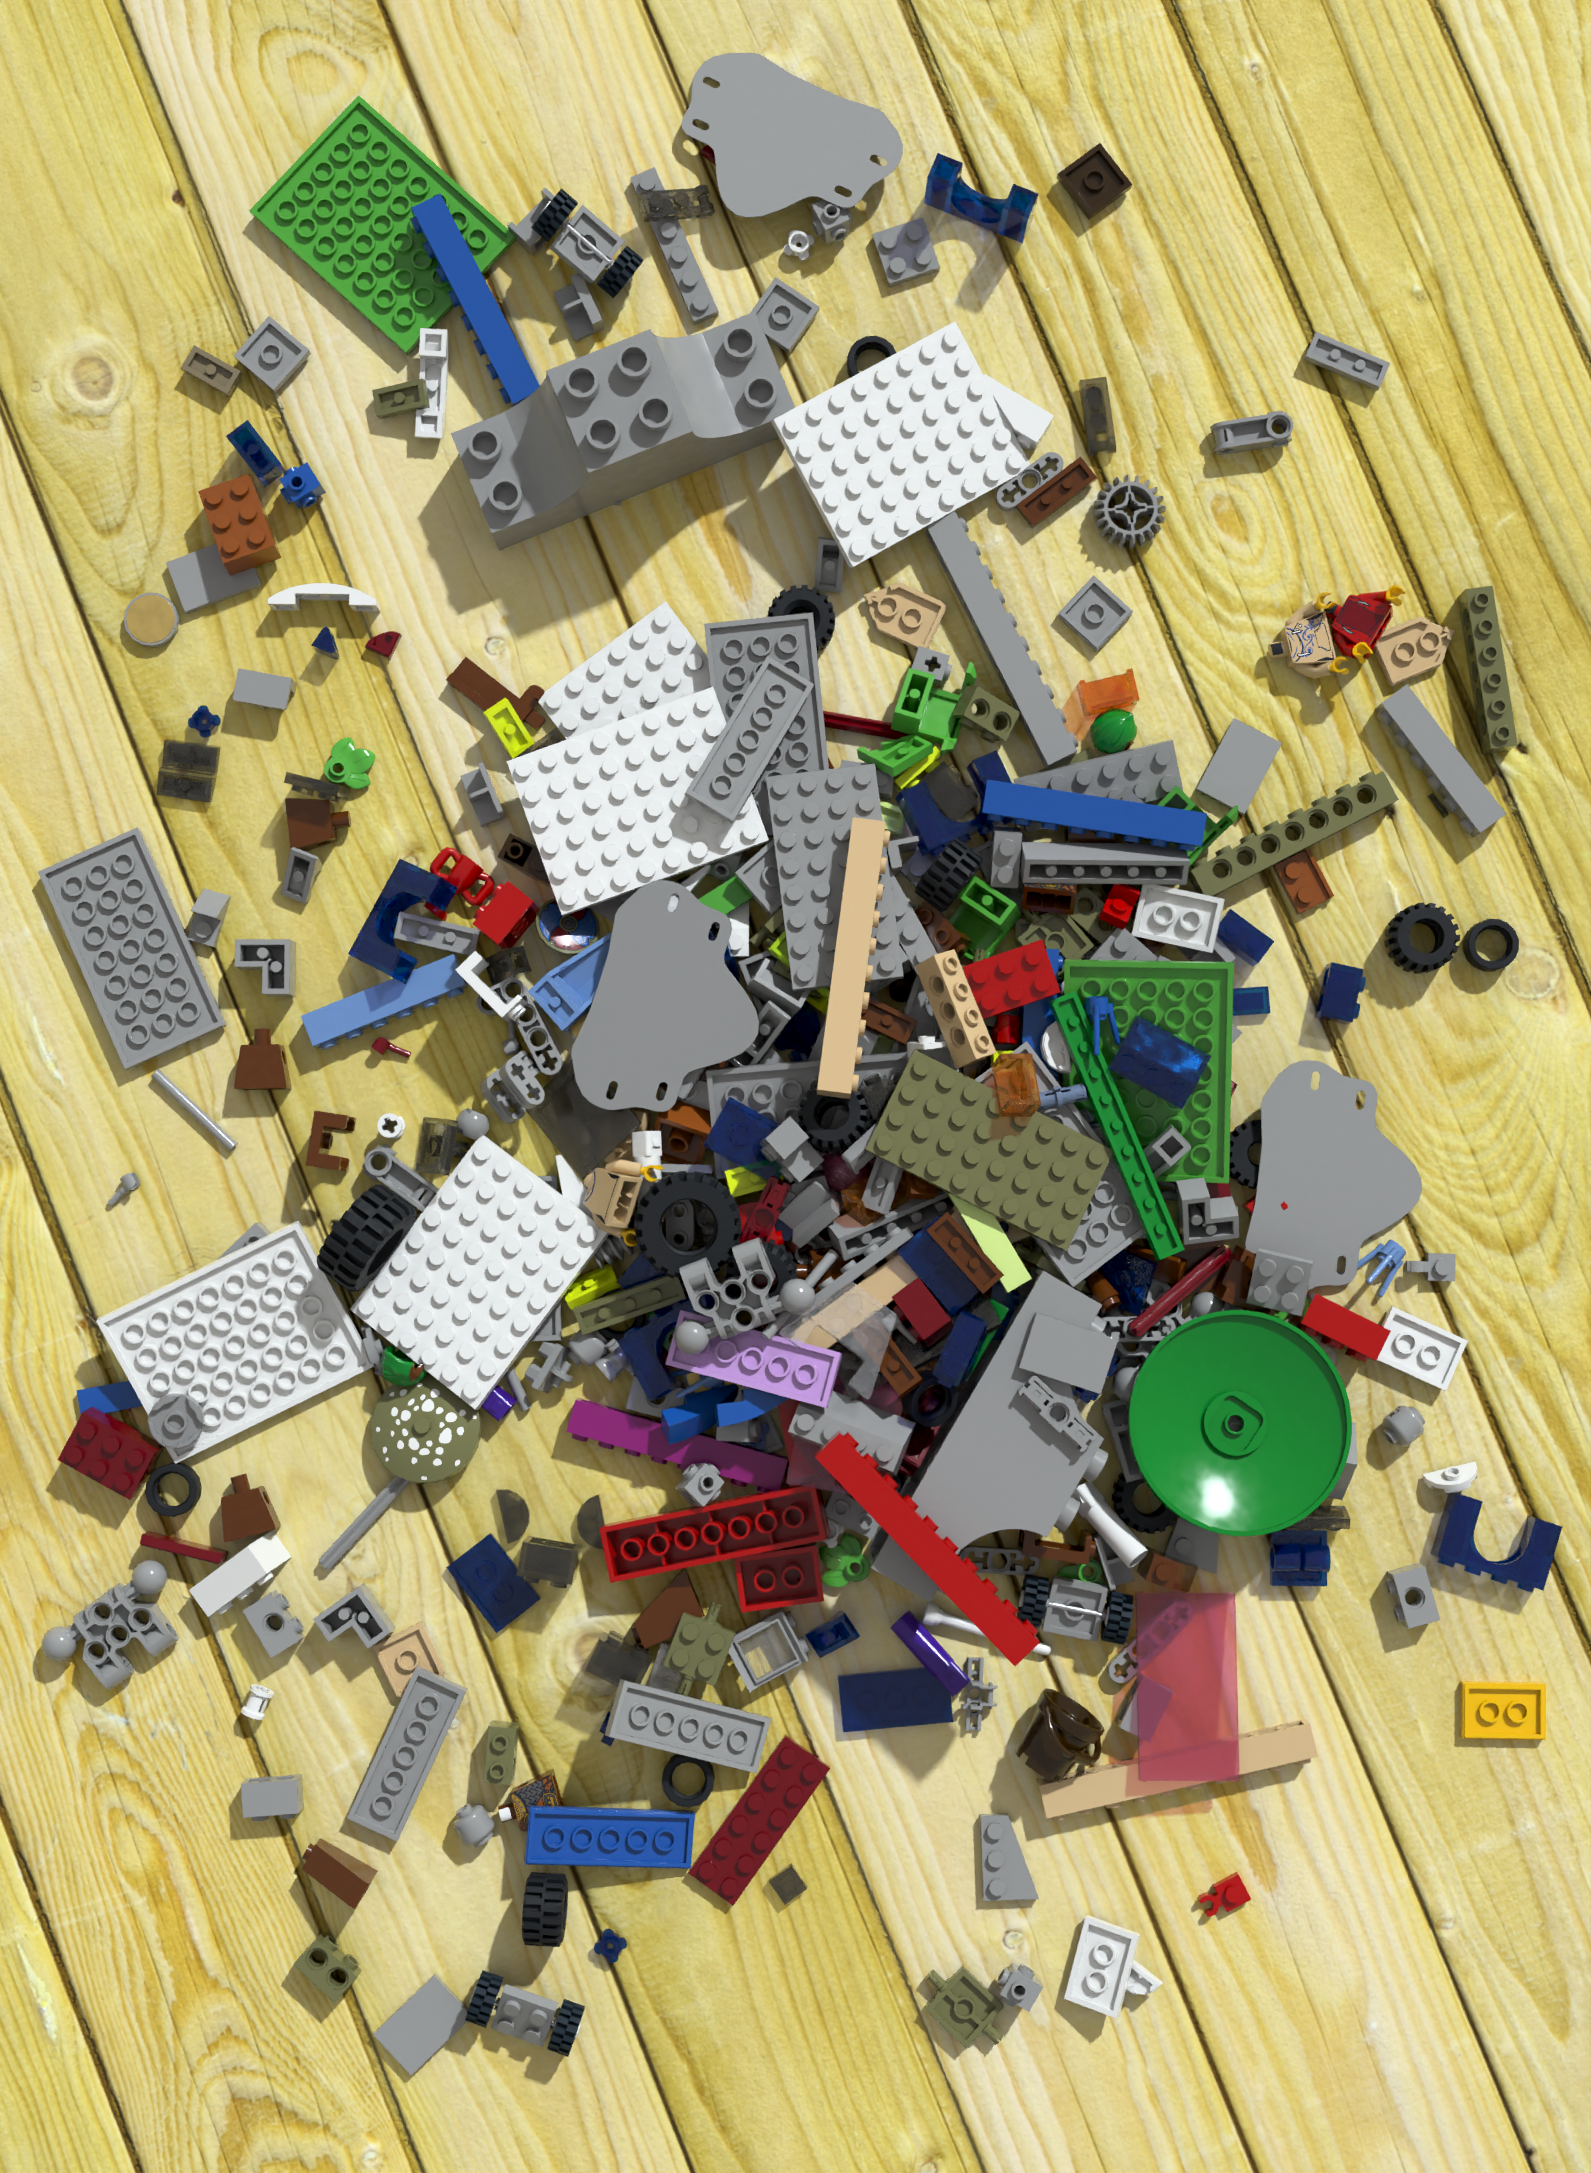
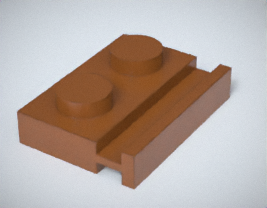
[1273,848,1334,915]

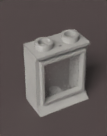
[728,1607,811,1693]

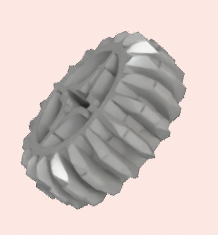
[1092,475,1166,549]

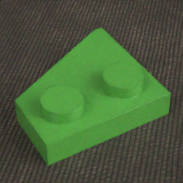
[857,734,933,777]

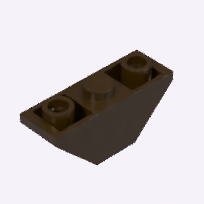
[497,833,552,888]

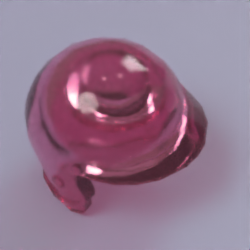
[821,1151,871,1194]

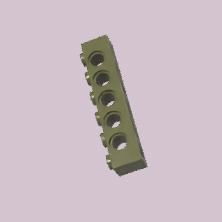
[1457,586,1518,755]

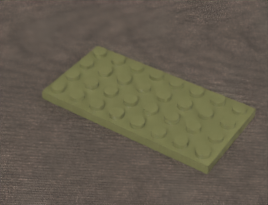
[864,1049,1113,1252]

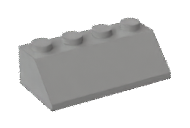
[788,1391,916,1476]

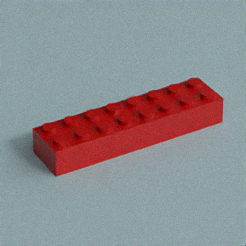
[599,1481,831,1583]

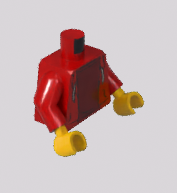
[1324,585,1406,664]

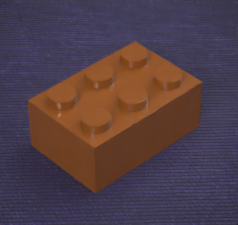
[198,473,281,576]

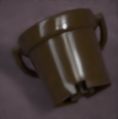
[1015,1688,1105,1783]

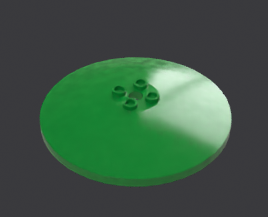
[1127,1310,1352,1536]

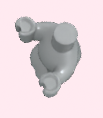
[595,1339,640,1383]

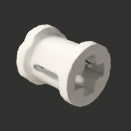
[377,1113,406,1139]
[241,1684,274,1720]

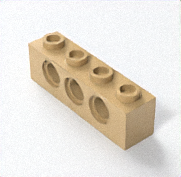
[915,949,996,1069]

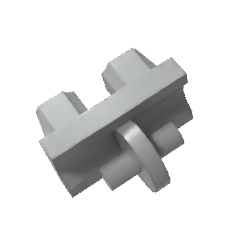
[525,1341,573,1393]

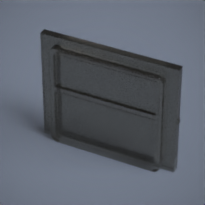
[526,1060,642,1179]

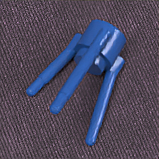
[1082,996,1121,1056]

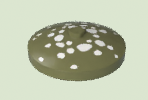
[371,1372,482,1484]

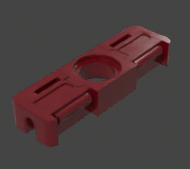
[739,1176,792,1244]

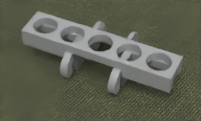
[961,1657,997,1731]

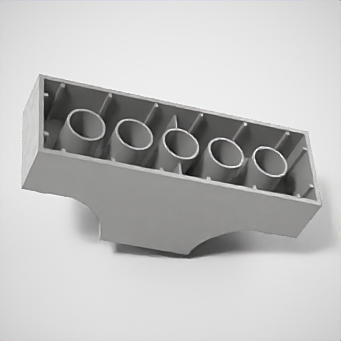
[451,312,795,551]
[865,1265,1108,1602]

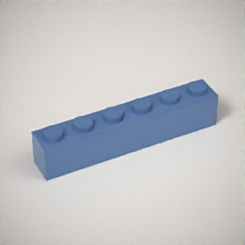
[301,954,469,1050]

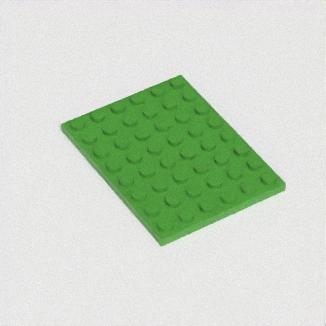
[249,95,516,356]
[1063,959,1234,1183]

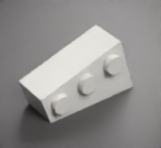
[189,1530,291,1617]

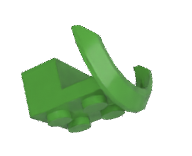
[891,662,977,756]
[1157,785,1238,885]
[917,876,1021,961]

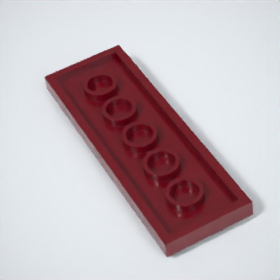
[688,1734,830,1906]

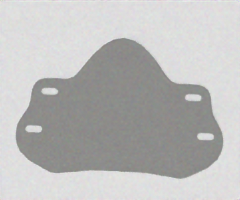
[681,53,903,218]
[571,880,759,1112]
[1245,1060,1422,1290]

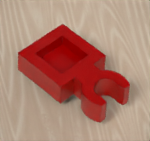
[1198,1872,1251,1917]

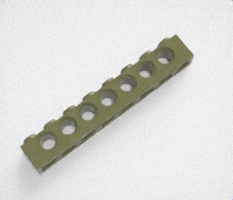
[1188,771,1399,896]

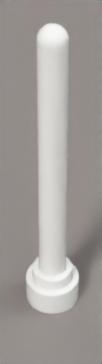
[921,1602,1051,1655]

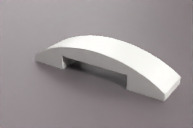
[415,328,448,439]
[268,583,381,612]

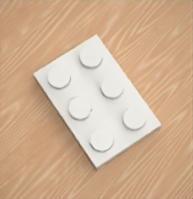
[1132,884,1225,953]
[1377,1306,1468,1391]
[1064,1915,1141,2019]

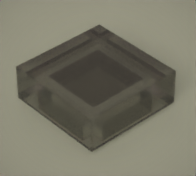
[769,1863,807,1904]

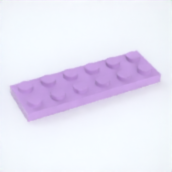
[665,1310,842,1409]

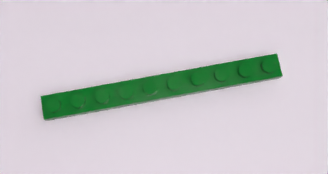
[1048,991,1185,1261]

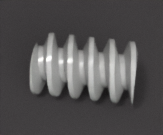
[594,1217,641,1270]

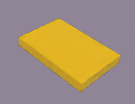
[1461,1681,1546,1740]

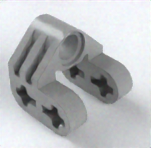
[480,1050,545,1124]

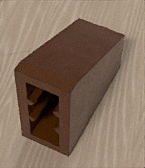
[1136,1546,1198,1592]
[631,1569,706,1649]
[302,1838,378,1909]

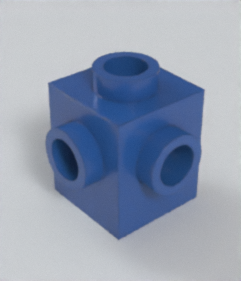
[279,462,326,509]

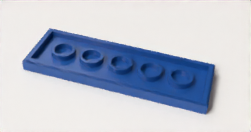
[524,1805,695,1869]

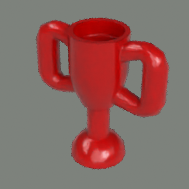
[423,847,495,922]

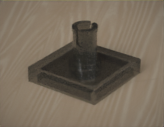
[415,1117,470,1176]

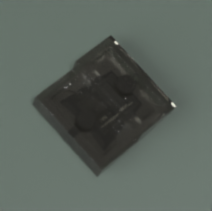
[157,739,220,802]

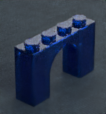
[924,153,1039,243]
[895,750,1014,857]
[348,859,458,984]
[618,1294,715,1401]
[932,1303,998,1388]
[1431,1492,1562,1593]

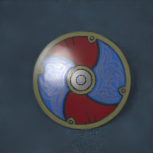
[535,898,600,954]

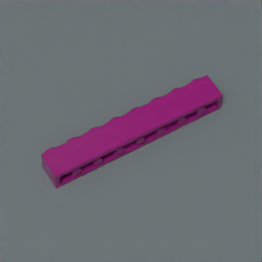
[566,1398,788,1492]

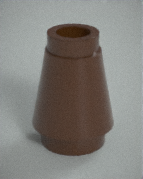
[1085,1270,1121,1314]

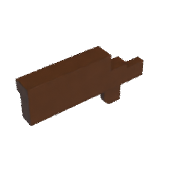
[446,657,546,731]

